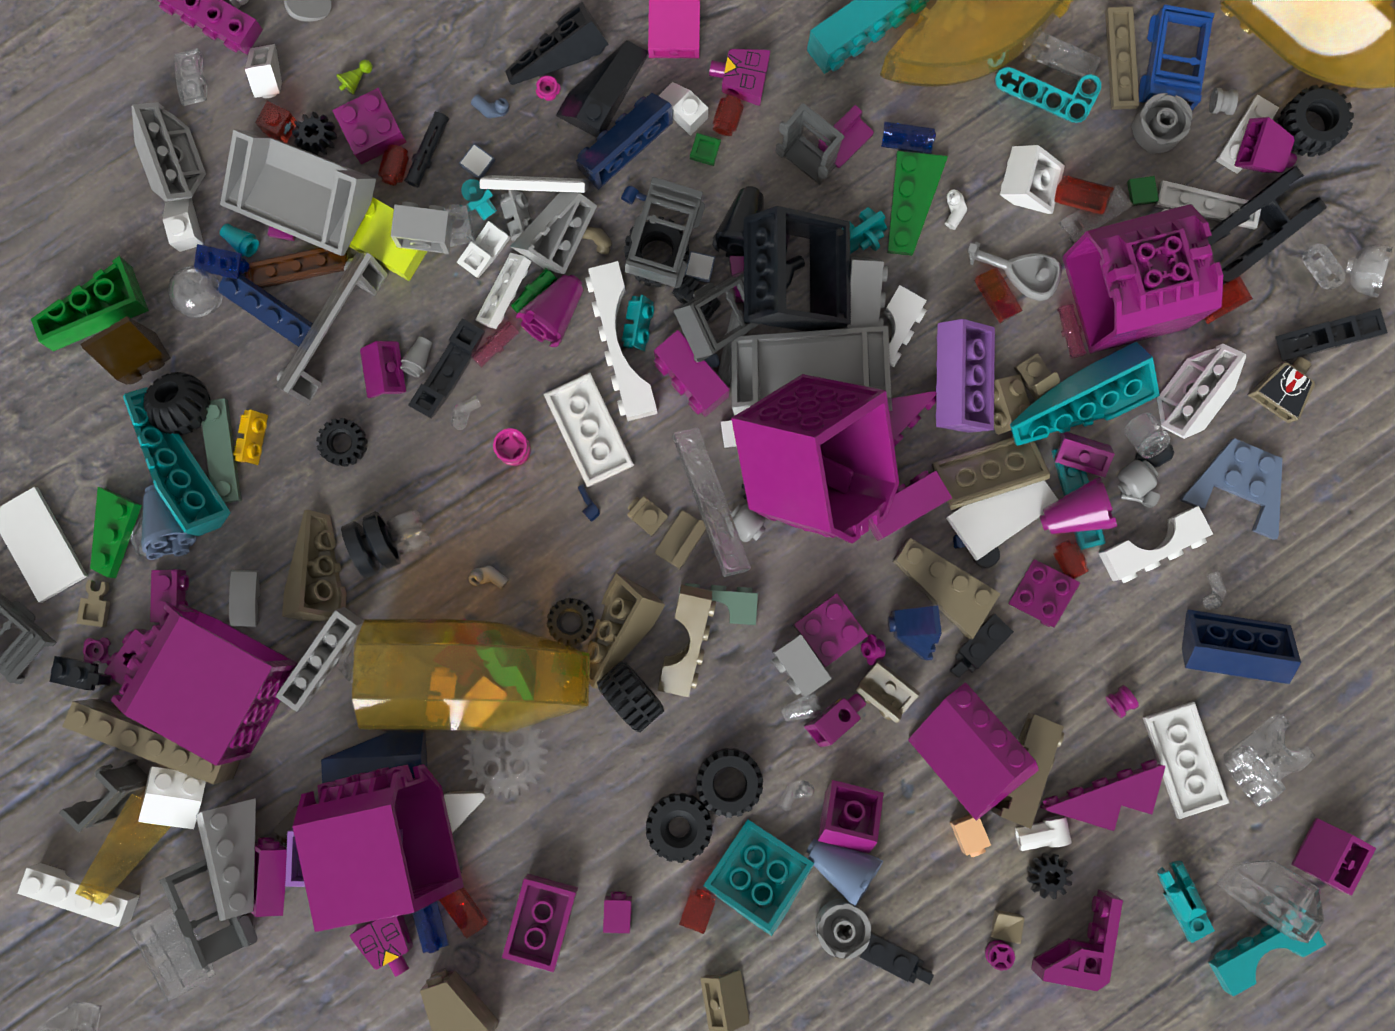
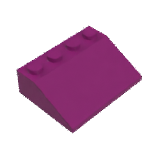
[908,682,1039,821]

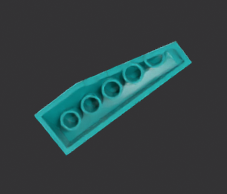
[1010,342,1160,446]
[123,387,231,536]

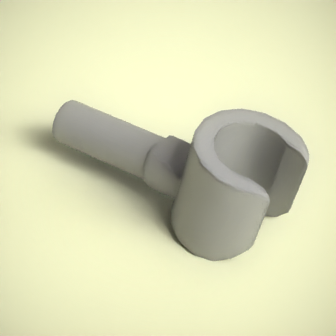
[1120,491,1160,508]

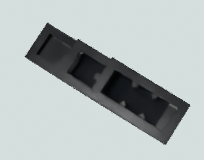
[1275,308,1388,361]

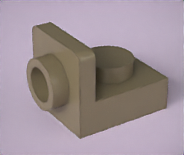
[627,495,668,537]

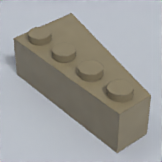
[893,538,1000,639]
[990,713,1064,829]

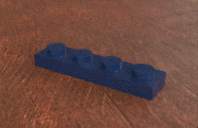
[217,268,313,347]

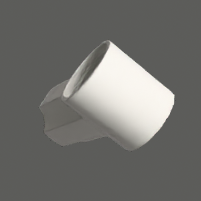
[1015,816,1072,851]

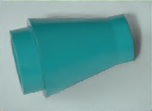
[219,223,259,257]

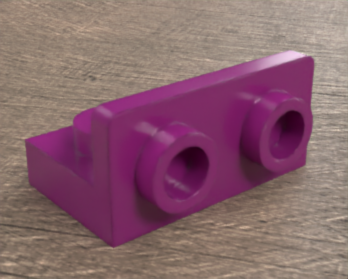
[150,569,189,622]

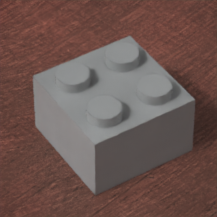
[391,202,453,254]
[772,634,832,697]

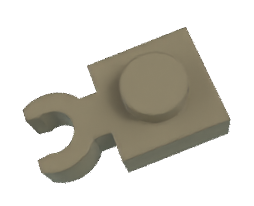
[76,580,110,627]

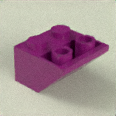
[1291,818,1376,896]

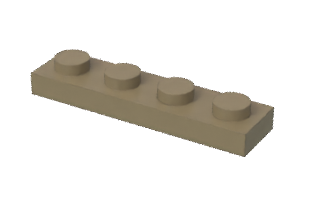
[1105,7,1139,110]

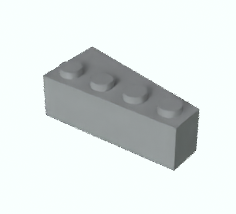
[196,798,256,921]

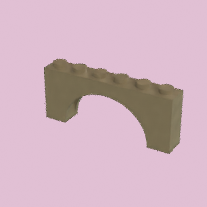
[62,699,241,785]

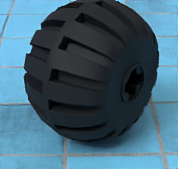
[143,372,210,435]

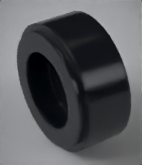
[972,547,1000,568]

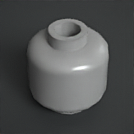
[1118,460,1158,498]
[727,504,766,542]

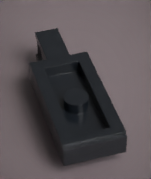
[950,614,1014,678]
[49,656,112,691]
[859,932,934,985]

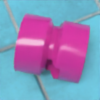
[493,428,531,466]

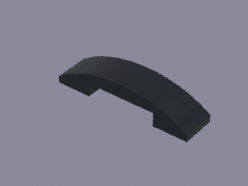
[408,318,485,419]

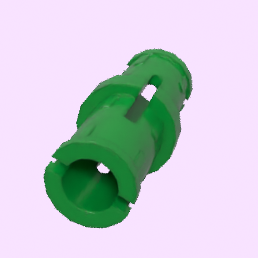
[510,268,557,313]

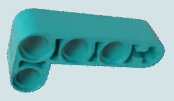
[994,67,1102,123]

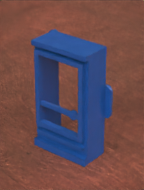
[1139,4,1215,110]

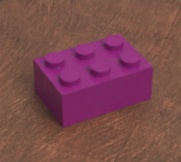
[654,330,730,417]
[869,470,952,541]
[502,873,578,972]

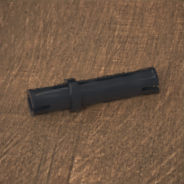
[404,111,449,188]

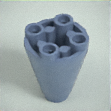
[141,484,196,560]

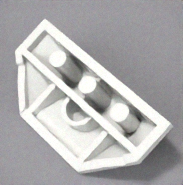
[1157,344,1246,439]

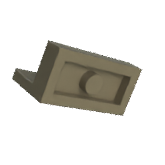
[655,511,708,570]
[700,970,749,1031]

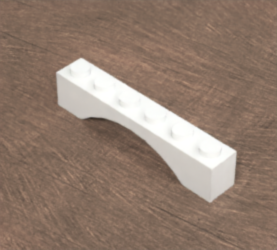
[585,261,658,421]

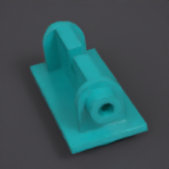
[621,295,654,351]

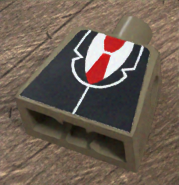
[1248,357,1315,423]

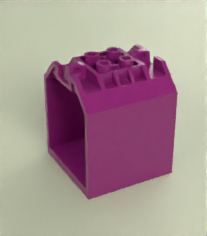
[1062,204,1223,354]
[731,374,899,544]
[111,603,298,766]
[292,764,464,932]

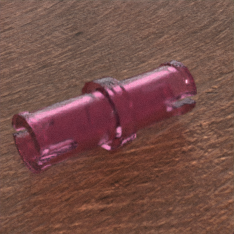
[1057,304,1087,359]
[470,321,519,368]

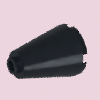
[712,186,764,258]

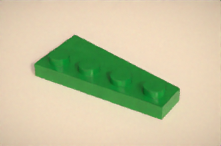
[887,151,948,256]

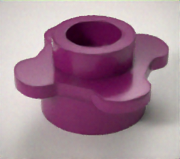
[861,634,886,665]
[83,637,110,663]

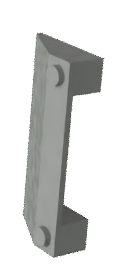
[220,130,376,256]
[275,253,388,405]
[732,326,892,416]

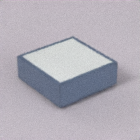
[459,144,495,180]
[685,251,715,283]

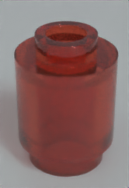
[712,95,744,136]
[378,145,409,186]
[1053,540,1089,579]

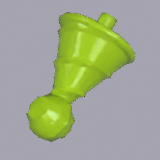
[336,59,373,95]

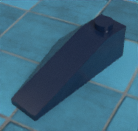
[888,605,942,660]
[321,726,428,783]

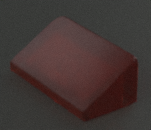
[1054,175,1115,214]
[974,267,1023,324]
[439,887,488,939]

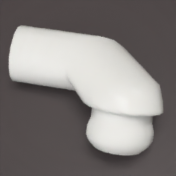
[945,189,967,230]

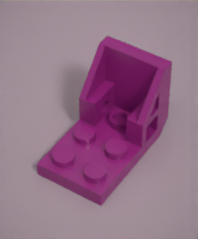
[1031,889,1123,991]

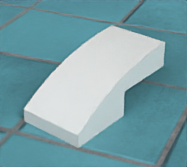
[457,221,511,278]

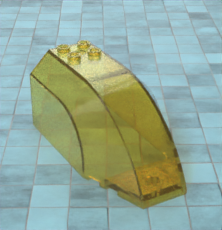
[880,0,1073,87]
[1220,0,1395,88]
[352,619,590,733]

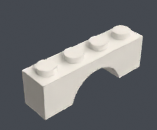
[884,285,927,367]
[1099,506,1213,583]
[17,863,140,927]

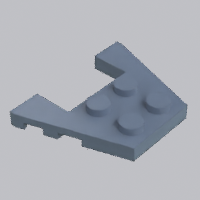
[1180,438,1283,540]

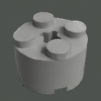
[1131,93,1192,154]
[815,898,871,959]

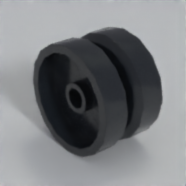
[341,511,401,579]

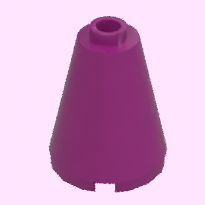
[516,275,583,347]
[1039,477,1117,534]

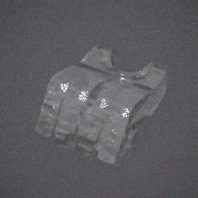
[1223,714,1315,807]

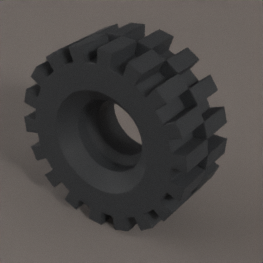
[646,793,712,863]

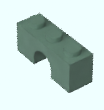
[679,583,758,625]

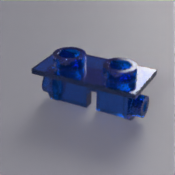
[881,122,936,154]
[193,244,249,279]
[412,901,449,953]

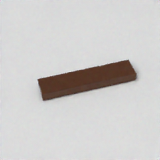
[243,247,348,288]

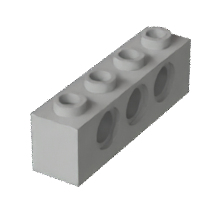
[275,607,365,712]

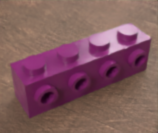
[158,0,263,55]

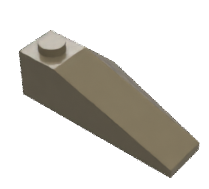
[282,510,347,621]
[580,573,665,689]

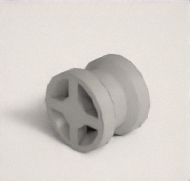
[1209,87,1238,115]

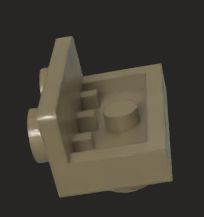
[994,374,1030,435]
[856,659,920,723]

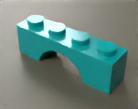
[1208,911,1326,997]

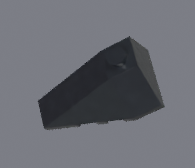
[505,2,609,85]
[556,40,649,138]

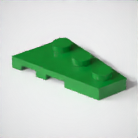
[90,487,142,578]

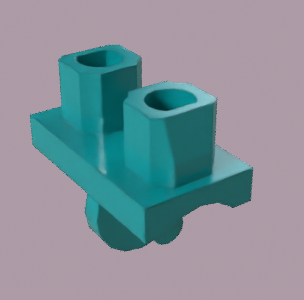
[461,179,497,220]
[842,207,887,254]

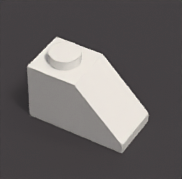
[245,44,282,98]
[659,82,708,136]
[163,198,204,252]
[444,790,489,834]

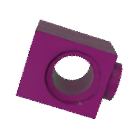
[603,891,632,934]

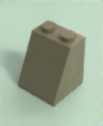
[420,969,499,1031]

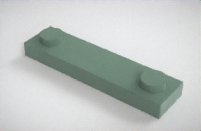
[202,398,242,503]

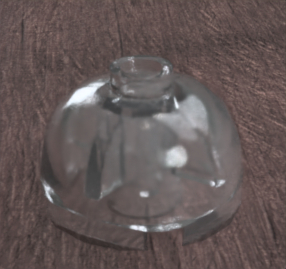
[1345,244,1393,298]
[167,265,223,319]

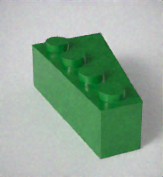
[31,255,149,352]

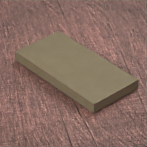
[932,437,1050,510]

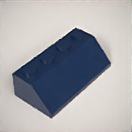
[576,93,673,190]
[1182,610,1301,684]

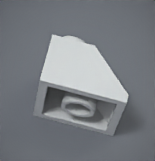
[1000,145,1065,214]
[138,767,206,829]

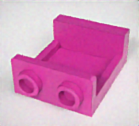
[648,0,700,59]

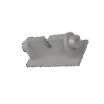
[500,190,533,241]

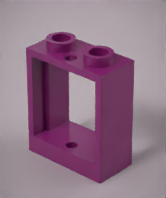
[251,837,287,917]

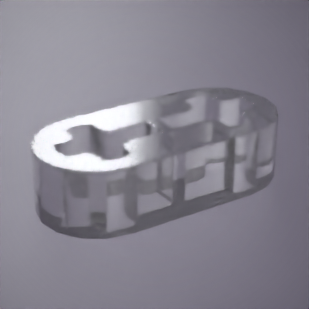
[1303,244,1346,290]

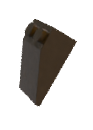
[80,316,171,385]

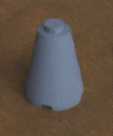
[806,838,883,906]

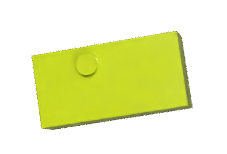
[349,197,428,281]

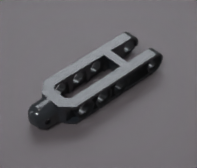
[1208,165,1327,285]

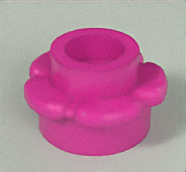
[536,76,561,101]

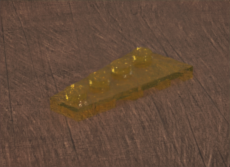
[75,794,172,905]

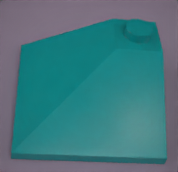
[703,820,814,936]

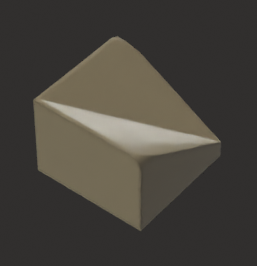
[991,910,1025,944]

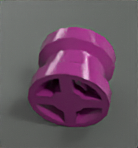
[1105,685,1139,718]
[985,939,1015,971]

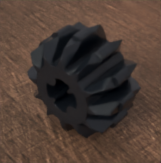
[292,112,337,155]
[1026,853,1073,899]

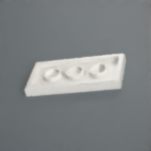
[480,175,589,193]
[544,373,634,488]
[946,480,1058,561]
[0,487,88,603]
[1142,702,1229,819]

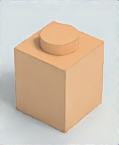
[950,814,991,857]

